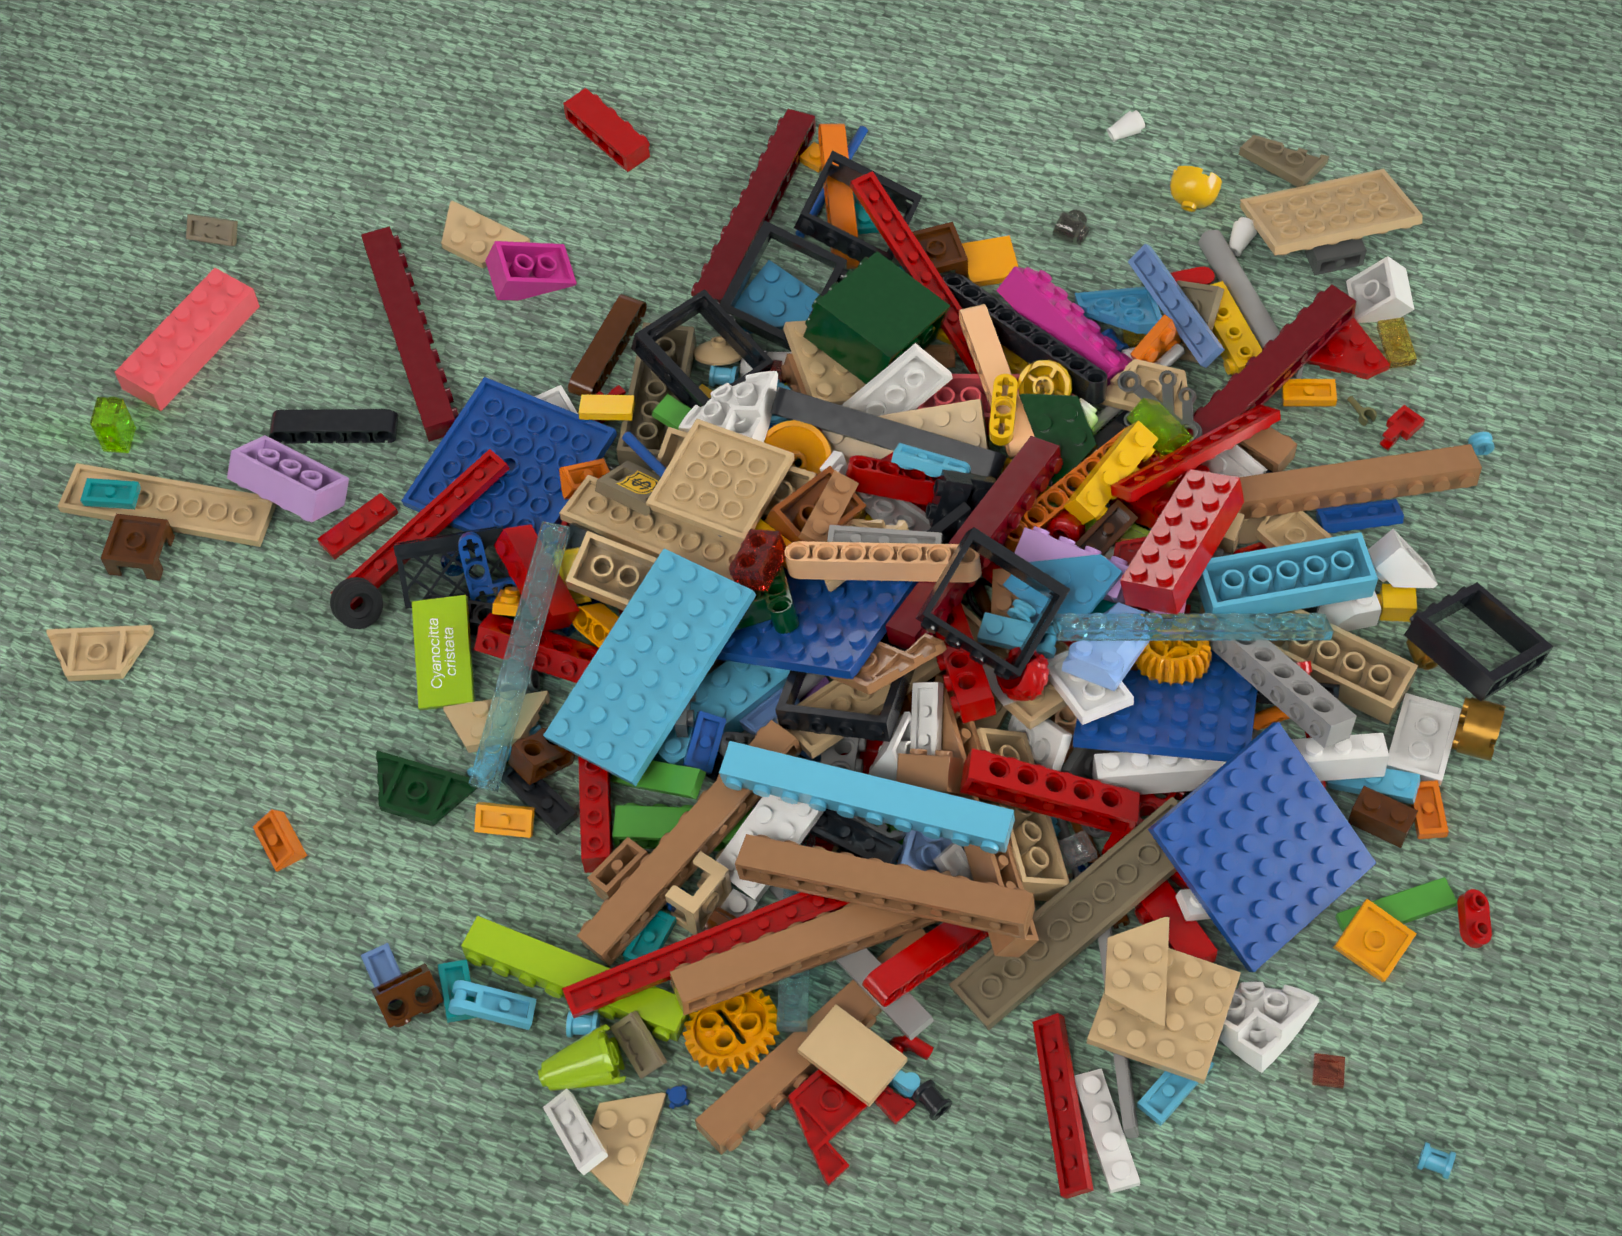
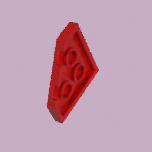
[1307,317,1390,380]

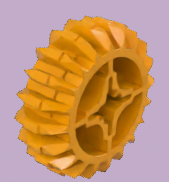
[1135,624,1212,686]

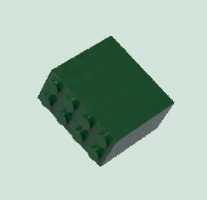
[803,251,950,384]

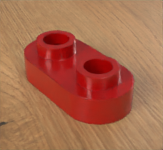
[1457,889,1492,948]

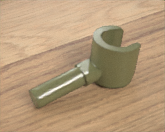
[1347,396,1377,426]

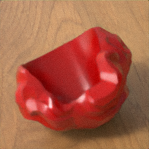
[995,647,1050,701]

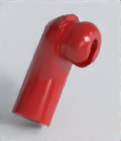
[889,1035,934,1060]

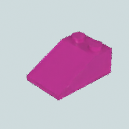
[485,241,577,301]

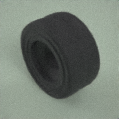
[330,577,383,629]

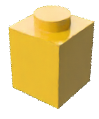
[1376,584,1417,622]

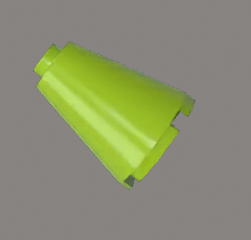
[538,1024,626,1091]

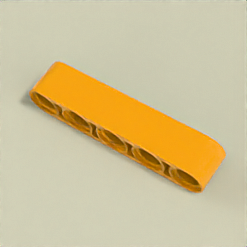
[572,603,619,648]

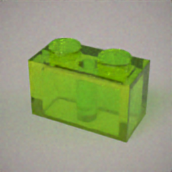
[90,396,136,453]
[1126,398,1193,455]

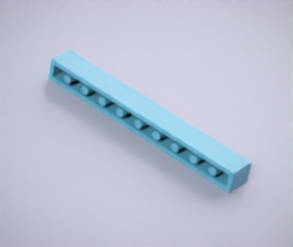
[719,741,1015,854]

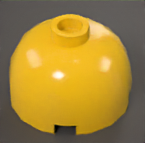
[1170,166,1222,212]
[1017,360,1072,396]

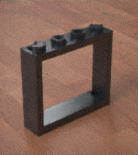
[794,150,922,262]
[719,221,848,351]
[631,289,774,409]
[915,527,1070,680]
[1404,582,1554,701]
[775,642,915,742]

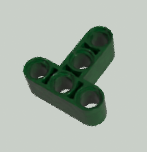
[734,562,799,634]

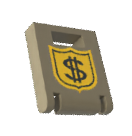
[595,460,660,516]

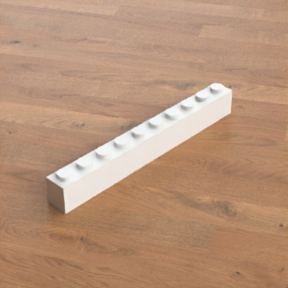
[1092,733,1389,795]

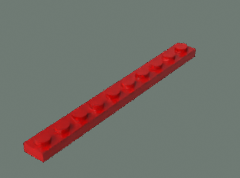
[850,171,978,374]
[562,892,850,1018]

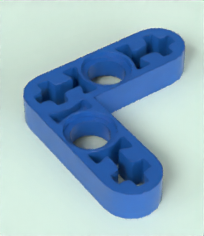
[458,532,517,604]

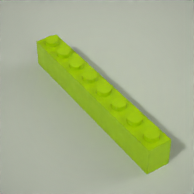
[461,916,689,1042]

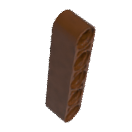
[568,294,647,396]

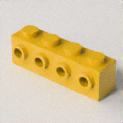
[1211,281,1262,375]
[1063,420,1158,525]

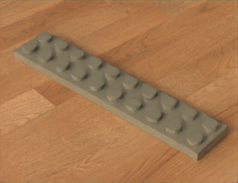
[949,797,1179,1031]

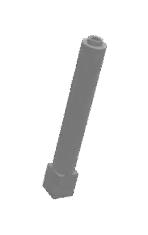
[1198,230,1303,379]

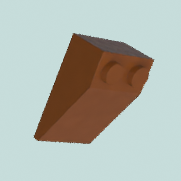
[764,466,867,543]

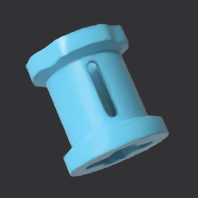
[709,365,739,387]
[566,1011,600,1038]
[1417,1142,1456,1179]

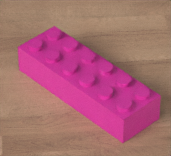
[996,266,1132,387]

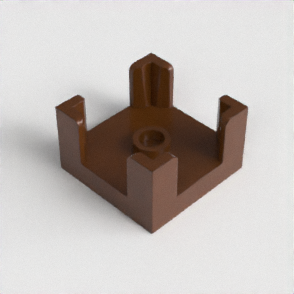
[913,222,968,278]
[100,513,175,581]

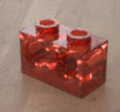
[729,529,786,591]

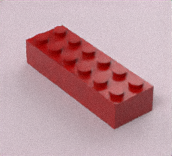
[1120,469,1244,615]

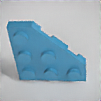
[735,260,820,334]
[1075,287,1162,335]
[1003,554,1124,639]

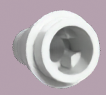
[1107,110,1145,142]
[1229,217,1257,256]

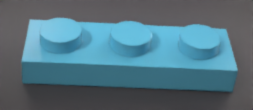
[1327,768,1421,805]

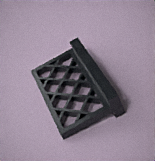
[394,525,513,609]

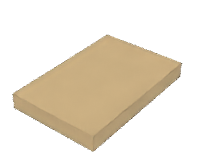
[798,1004,907,1107]

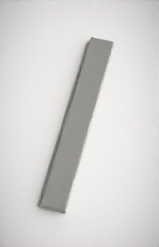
[768,886,934,1040]
[1098,927,1140,1138]

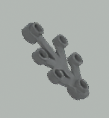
[1118,370,1202,446]

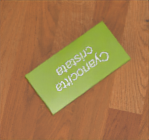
[411,595,475,710]

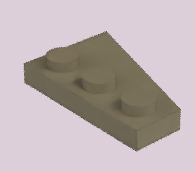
[1238,135,1329,187]
[1177,280,1224,364]

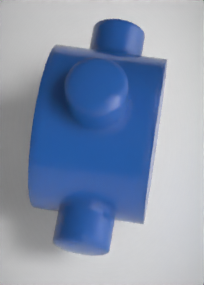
[666,1085,690,1109]

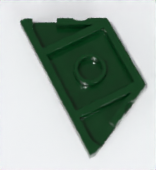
[1019,394,1098,485]
[376,750,479,826]

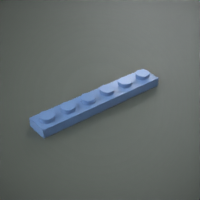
[1128,244,1225,368]

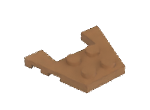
[829,633,947,695]

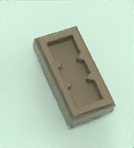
[186,214,238,246]
[610,1011,667,1079]

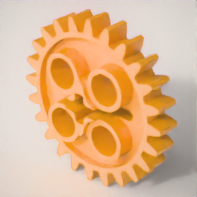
[683,989,781,1074]

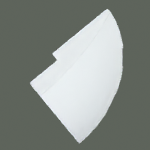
[678,371,778,442]
[1219,982,1319,1073]

